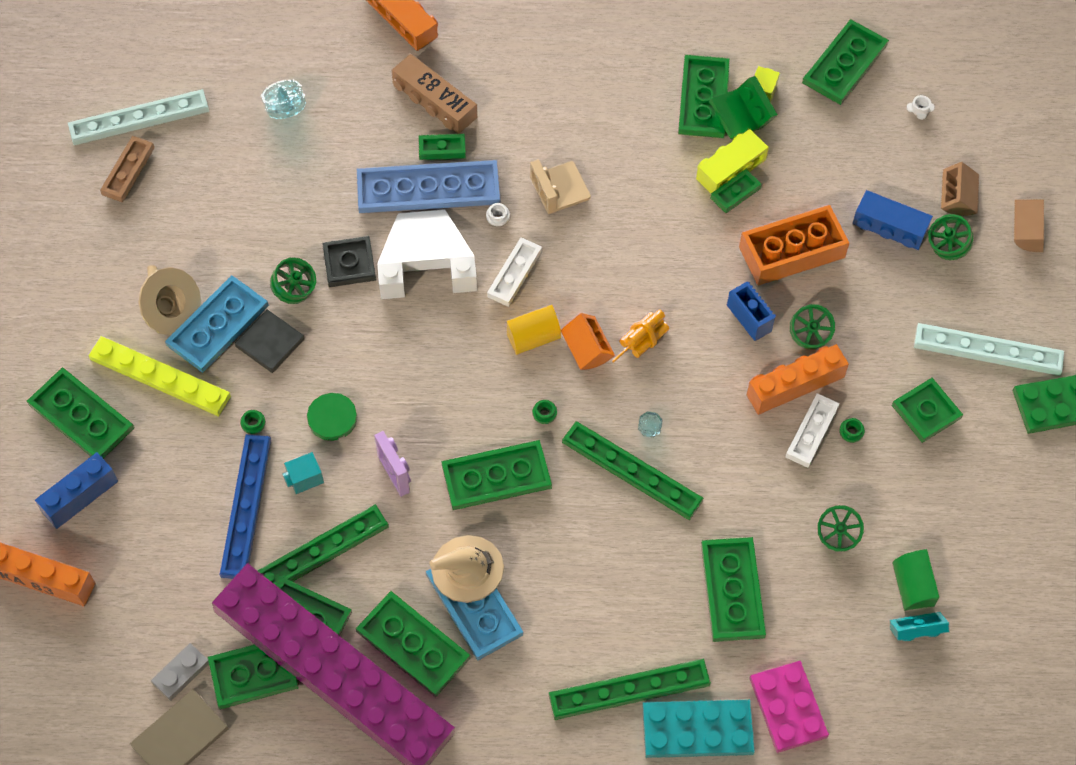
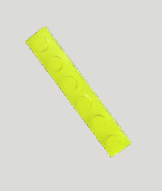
[88,336,231,417]

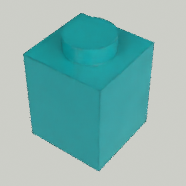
[282,452,324,494]

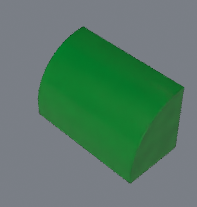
[892,549,940,611]

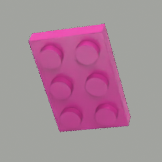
[749,660,829,753]

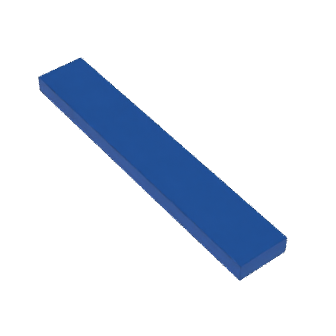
[220,434,272,579]

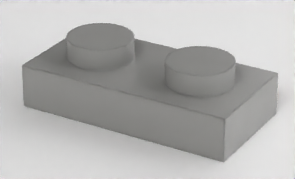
[151,643,209,701]

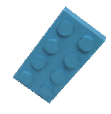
[165,275,269,373]
[426,569,523,661]

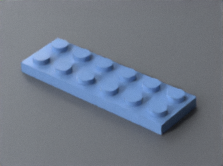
[357,160,500,213]

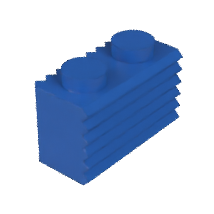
[727,282,776,341]

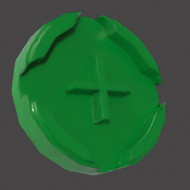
[307,393,357,441]

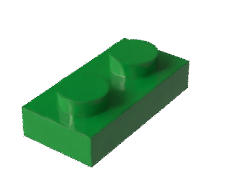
[419,134,466,160]
[710,169,762,214]

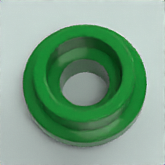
[532,400,557,424]
[240,410,266,434]
[839,418,865,443]

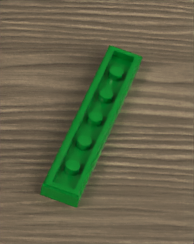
[562,421,704,521]
[257,504,389,586]
[548,659,711,720]

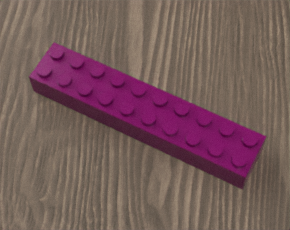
[212,563,455,765]

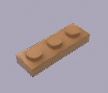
[100,136,155,203]

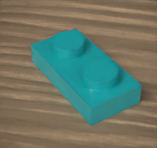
[890,612,949,641]

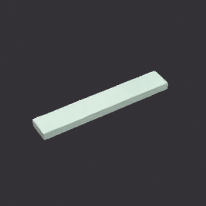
[68,89,209,145]
[914,323,1064,376]

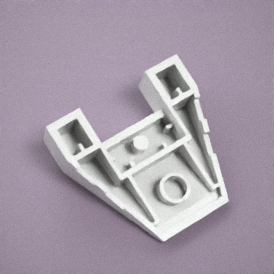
[378,210,477,299]

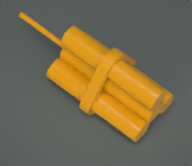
[612,310,669,363]

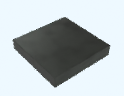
[322,236,376,287]
[235,309,305,373]

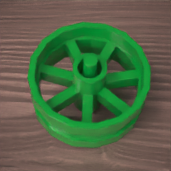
[928,214,974,261]
[270,257,317,304]
[789,304,835,349]
[817,505,864,552]

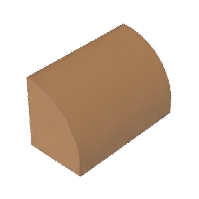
[941,162,979,216]
[1014,199,1044,252]

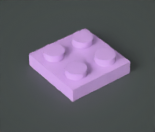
[374,431,411,497]

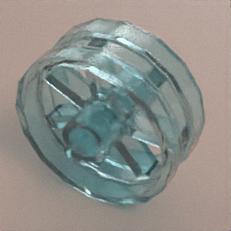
[262,80,306,119]

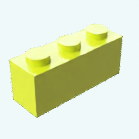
[696,129,769,193]

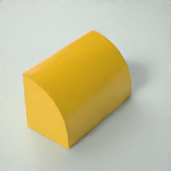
[507,305,561,355]

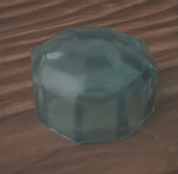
[638,411,663,438]

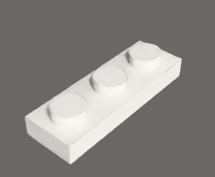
[487,238,542,307]
[785,393,840,468]

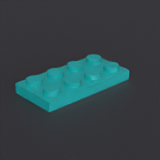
[642,700,755,758]

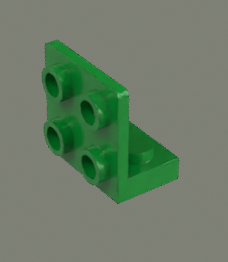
[709,76,778,139]

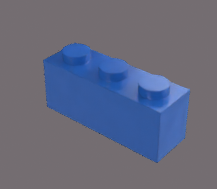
[852,190,933,250]
[35,452,118,529]

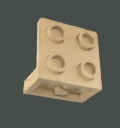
[530,159,591,214]

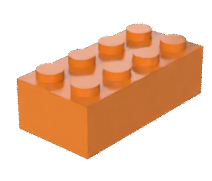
[739,205,850,286]

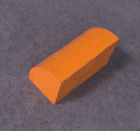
[561,313,615,370]

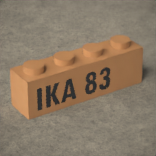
[392,54,478,134]

